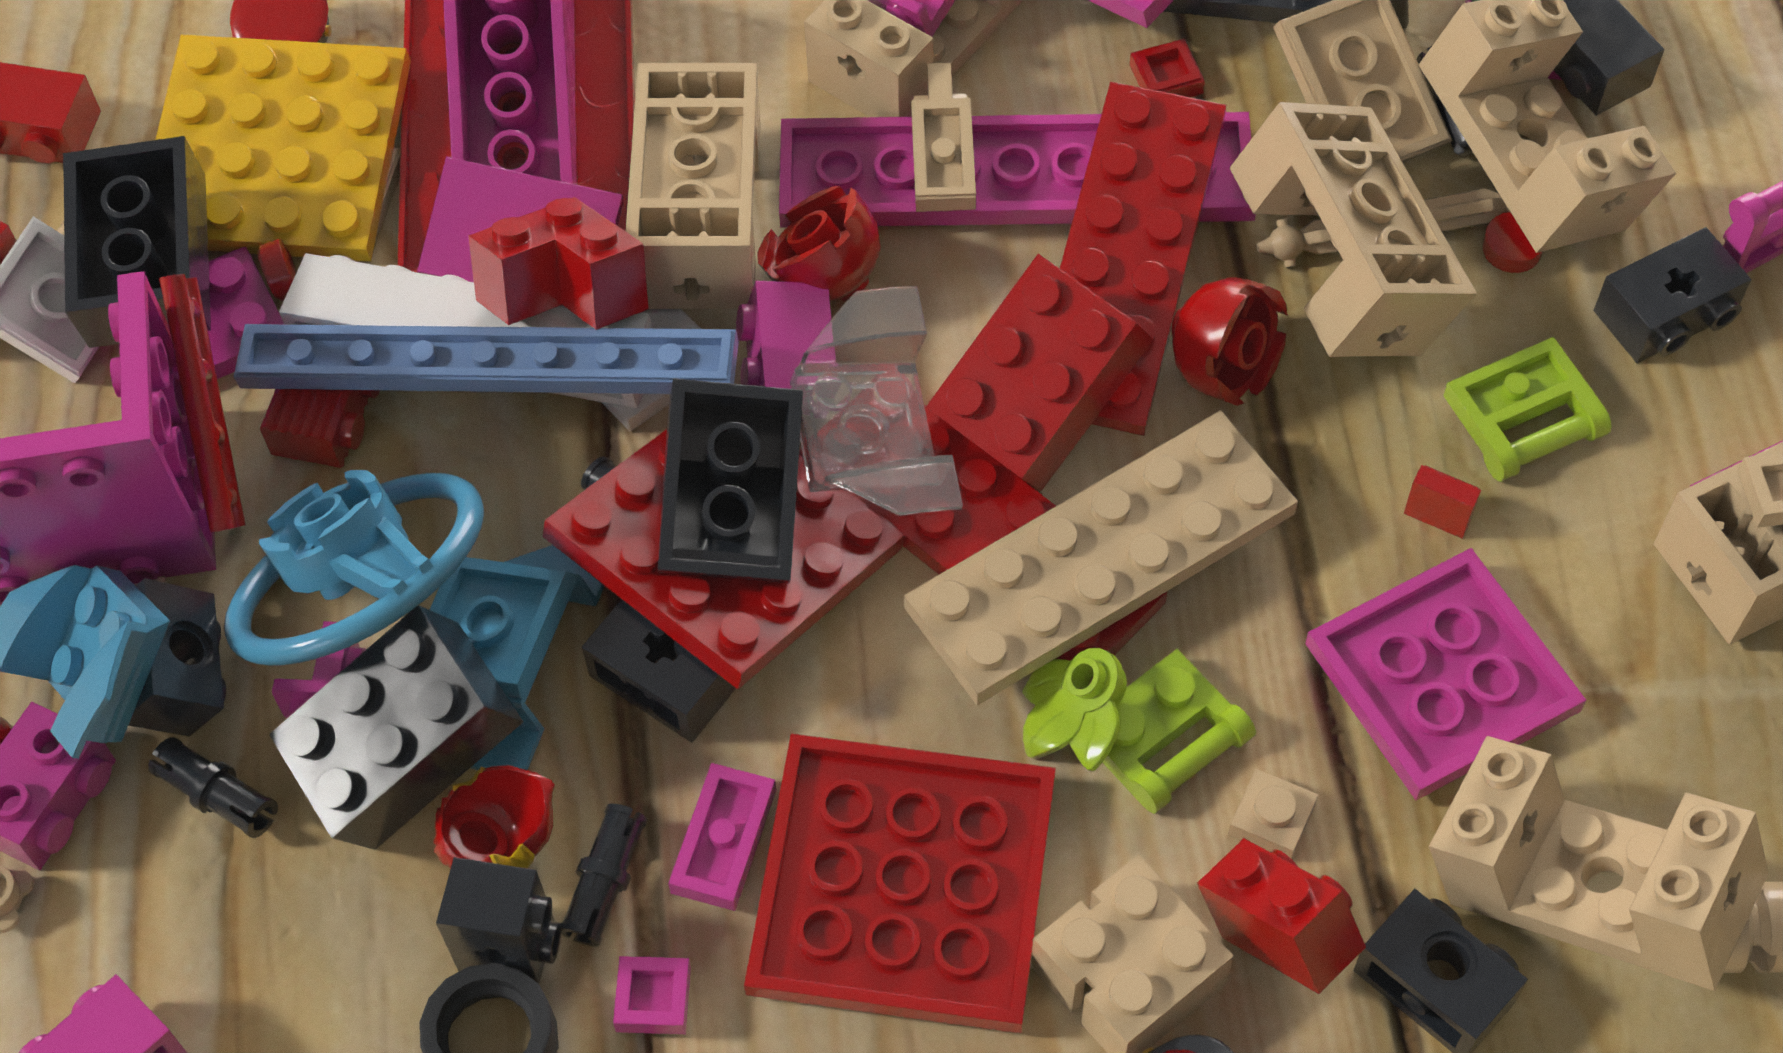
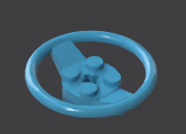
[224,470,484,666]

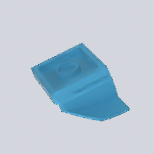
[429,545,605,770]
[0,565,170,759]

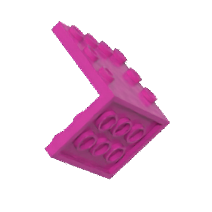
[0,271,216,605]

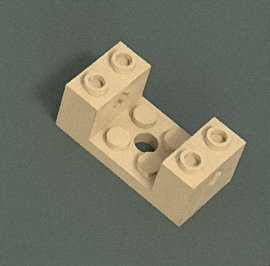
[804,0,1023,117]
[1419,0,1676,253]
[626,63,761,309]
[1230,102,1477,357]
[1654,442,1783,645]
[1429,736,1769,991]

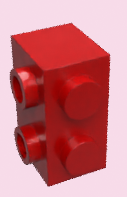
[1197,838,1366,994]

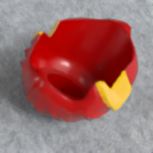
[433,765,555,869]

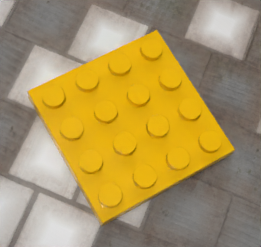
[155,34,411,262]

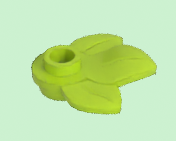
[1022,648,1127,772]

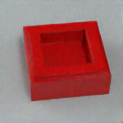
[1129,38,1205,97]
[1403,465,1481,539]

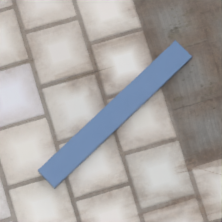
[234,324,739,394]

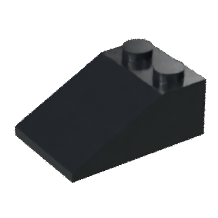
[657,378,803,583]

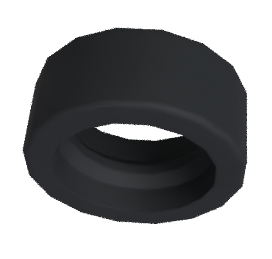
[419,963,559,1053]

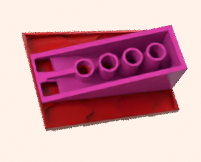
[398,0,635,273]

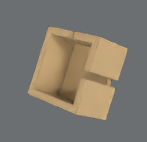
[1031,854,1234,1053]

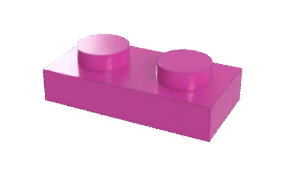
[668,763,777,911]

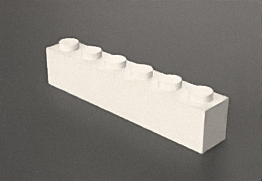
[279,253,653,408]

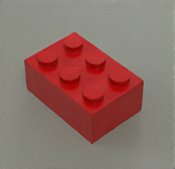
[926,253,1154,491]

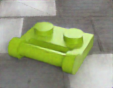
[1443,337,1612,481]
[1103,649,1256,814]

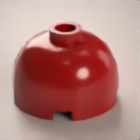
[757,186,881,303]
[1171,277,1288,406]

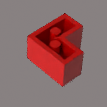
[468,197,648,330]

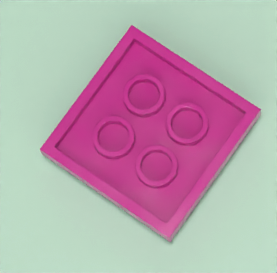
[1305,548,1586,801]

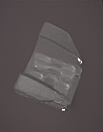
[790,286,963,516]

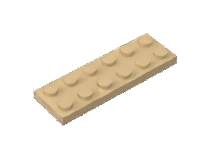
[904,410,1298,705]

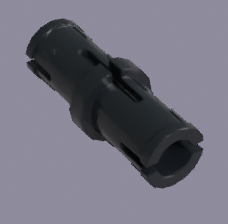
[148,737,278,838]
[560,803,648,947]

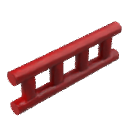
[159,274,246,533]

